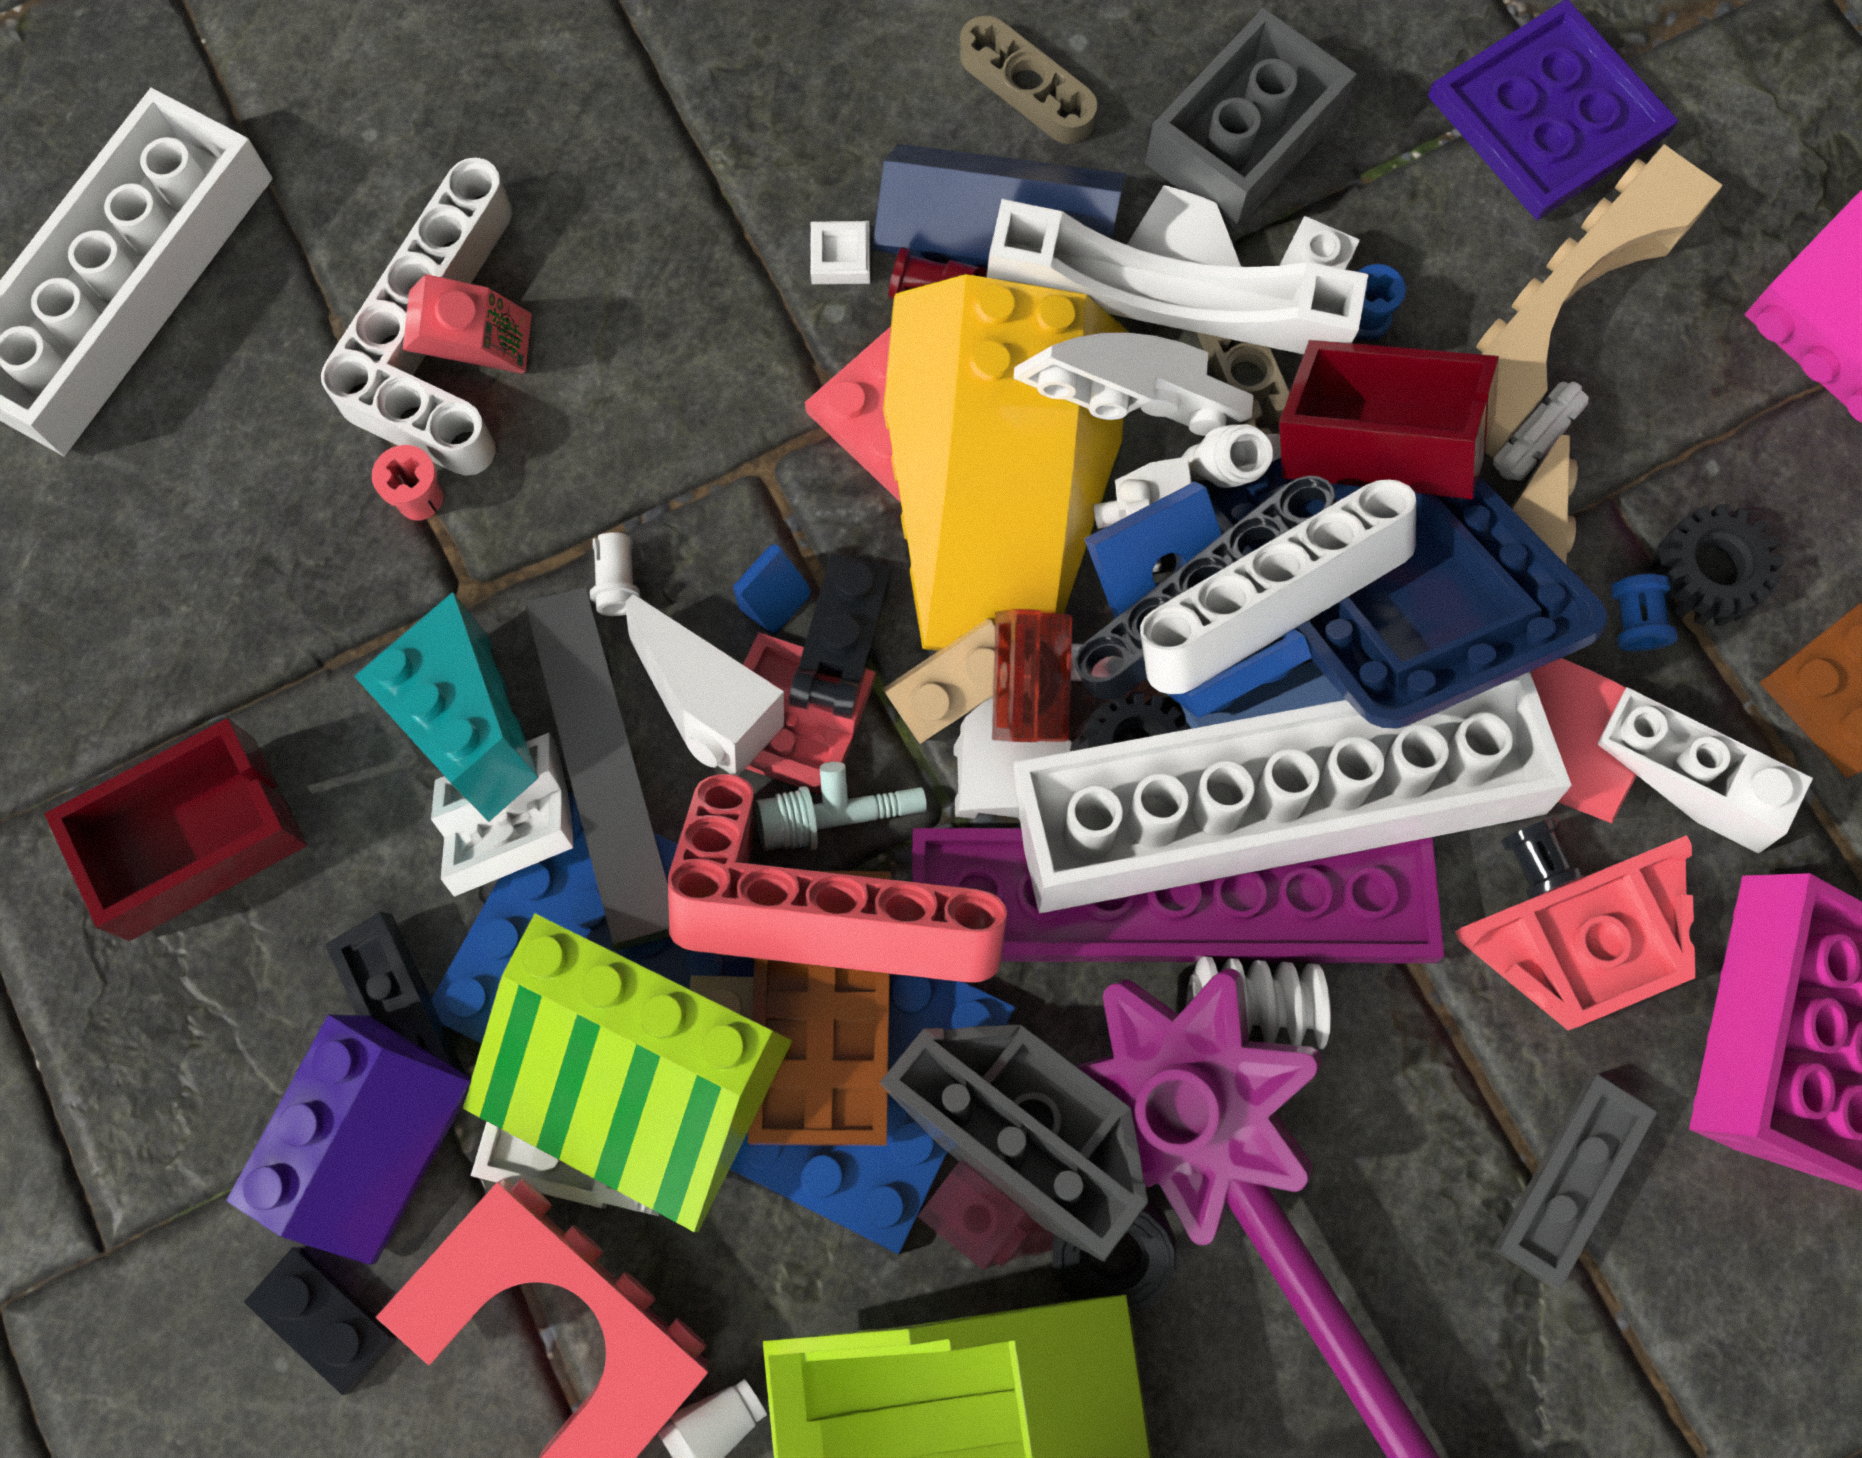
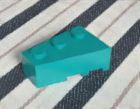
[354,592,539,822]

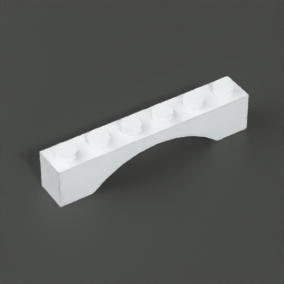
[987,199,1368,354]

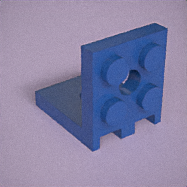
[1084,481,1312,719]

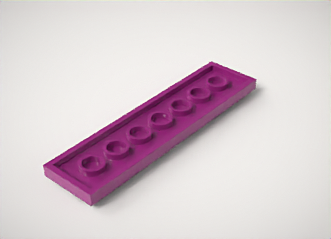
[912,828,1444,963]

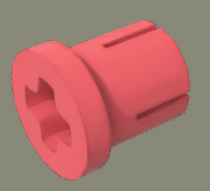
[372,445,444,520]

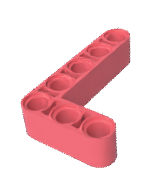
[668,774,1007,982]

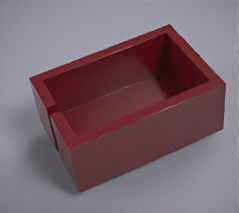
[1279,340,1499,499]
[44,718,308,941]

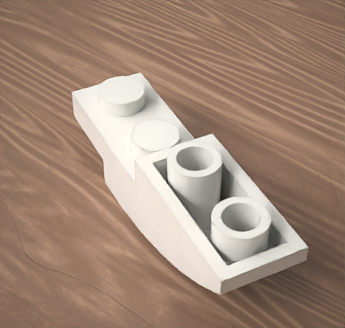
[1013,333,1253,436]

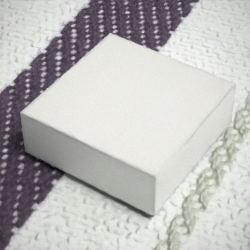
[811,221,870,284]

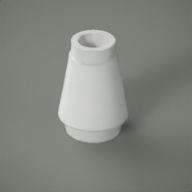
[658,1379,767,1458]

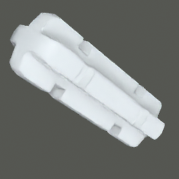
[1493,381,1589,481]

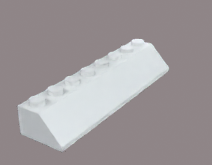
[1013,672,1572,914]

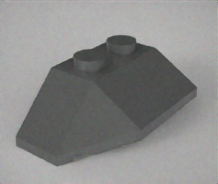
[880,1025,1148,1262]

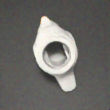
[1182,424,1281,488]

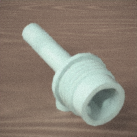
[755,762,926,851]

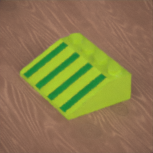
[463,913,793,1232]

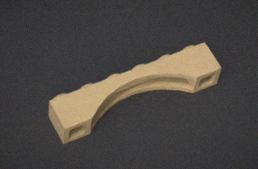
[1476,144,1723,459]

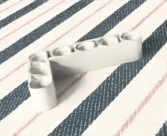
[321,158,512,476]

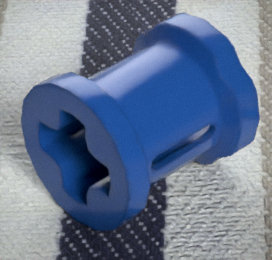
[1355,264,1406,340]
[1610,574,1678,652]

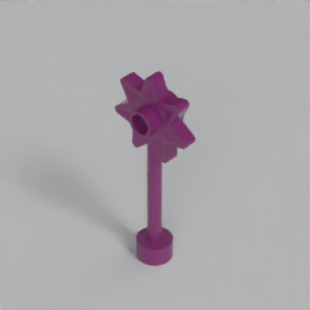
[1075,968,1440,1458]

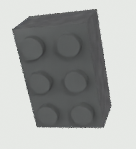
[1145,7,1357,231]

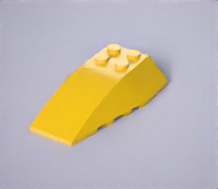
[883,274,1129,651]

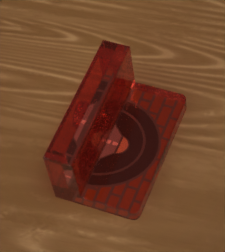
[992,609,1072,742]

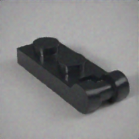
[789,553,892,719]

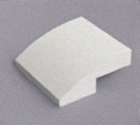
[431,733,573,897]

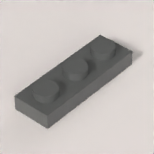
[1493,1074,1657,1289]

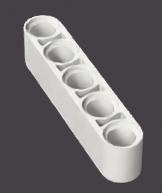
[1140,479,1416,694]

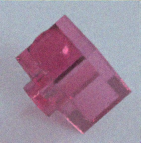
[917,1161,1027,1270]

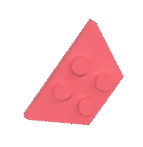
[1455,835,1695,1031]

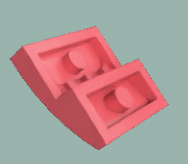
[743,632,876,795]
[1531,658,1637,823]

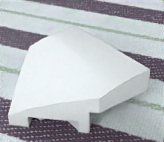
[1127,185,1241,267]
[954,686,1072,820]

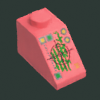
[403,274,532,374]

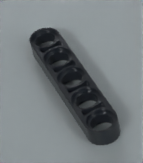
[1075,476,1338,700]

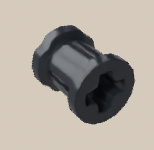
[1501,817,1585,899]

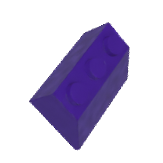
[226,1014,471,1265]

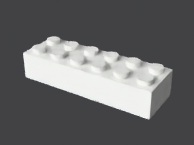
[0,88,273,457]

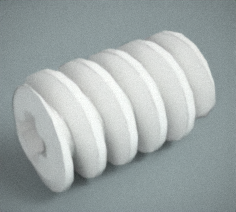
[1186,957,1331,1049]

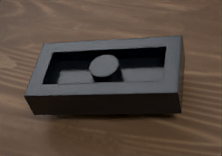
[244,1247,398,1395]

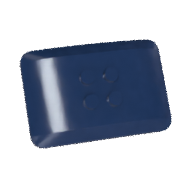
[1203,458,1607,729]

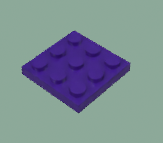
[1428,0,1679,221]

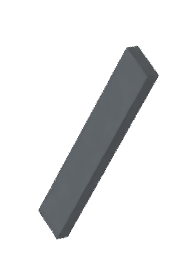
[524,587,670,952]

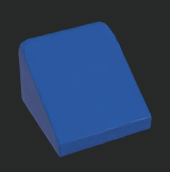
[733,543,811,635]

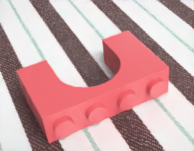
[376,1178,708,1458]

